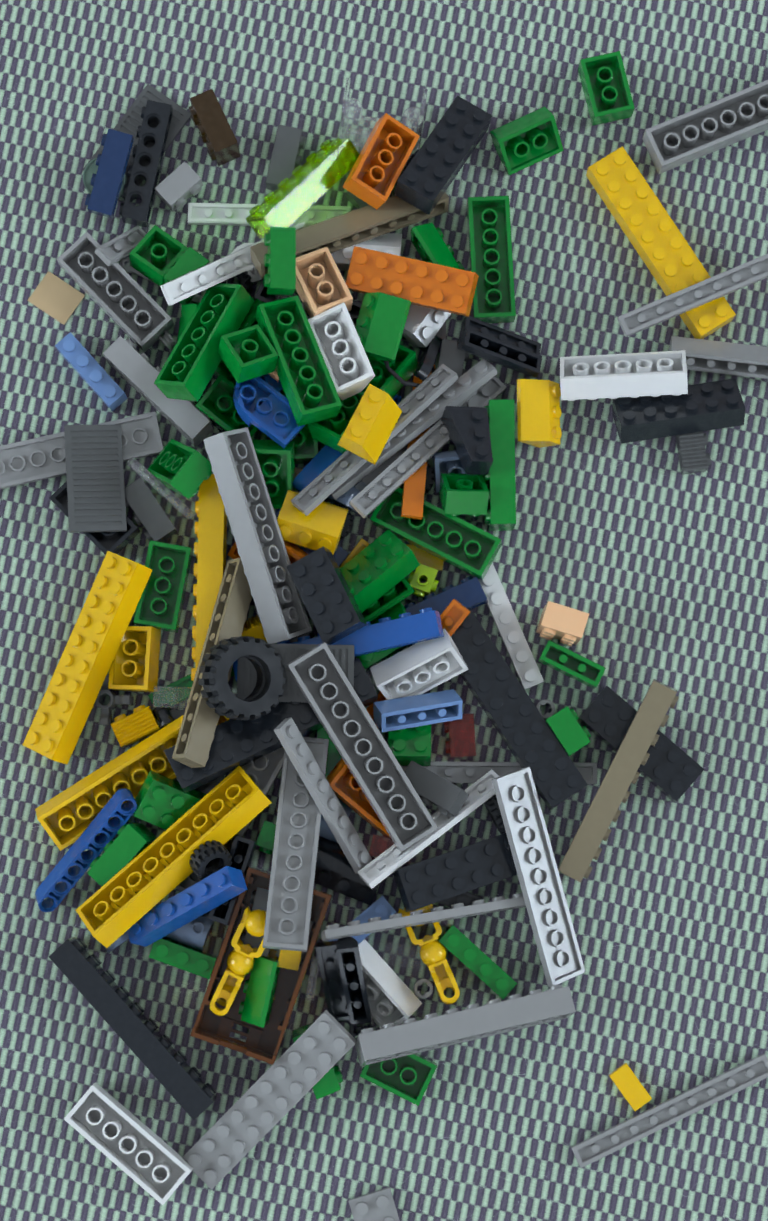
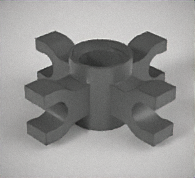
[94,674,134,726]

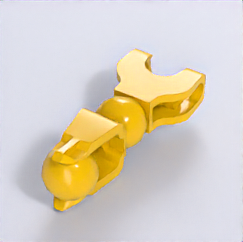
[398,904,460,1005]
[210,906,266,1016]

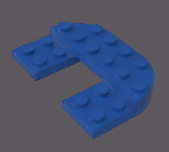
[233,374,305,448]

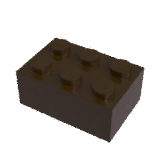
[189,89,241,167]

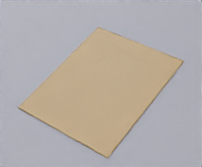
[27,271,85,325]

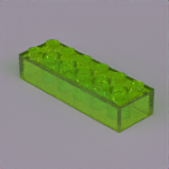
[246,138,359,238]

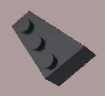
[441,406,493,475]

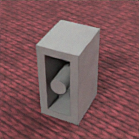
[154,161,203,212]

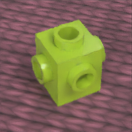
[407,563,439,598]

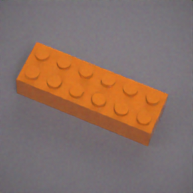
[346,246,479,317]

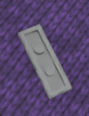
[95,225,146,267]

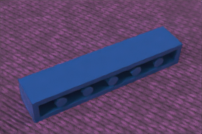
[127,866,248,947]

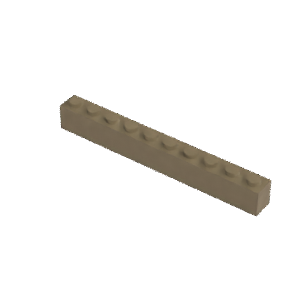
[250,192,449,278]
[172,558,252,768]
[558,679,679,883]

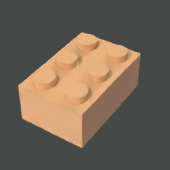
[296,247,353,318]
[536,601,589,647]

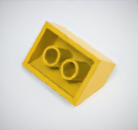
[517,379,562,448]
[337,384,402,465]
[277,490,348,555]
[108,626,161,692]

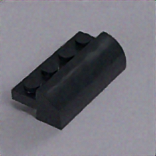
[457,316,542,378]
[202,835,257,925]
[314,836,379,905]
[315,937,372,1024]

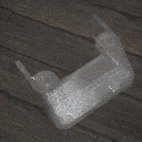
[339,78,428,158]

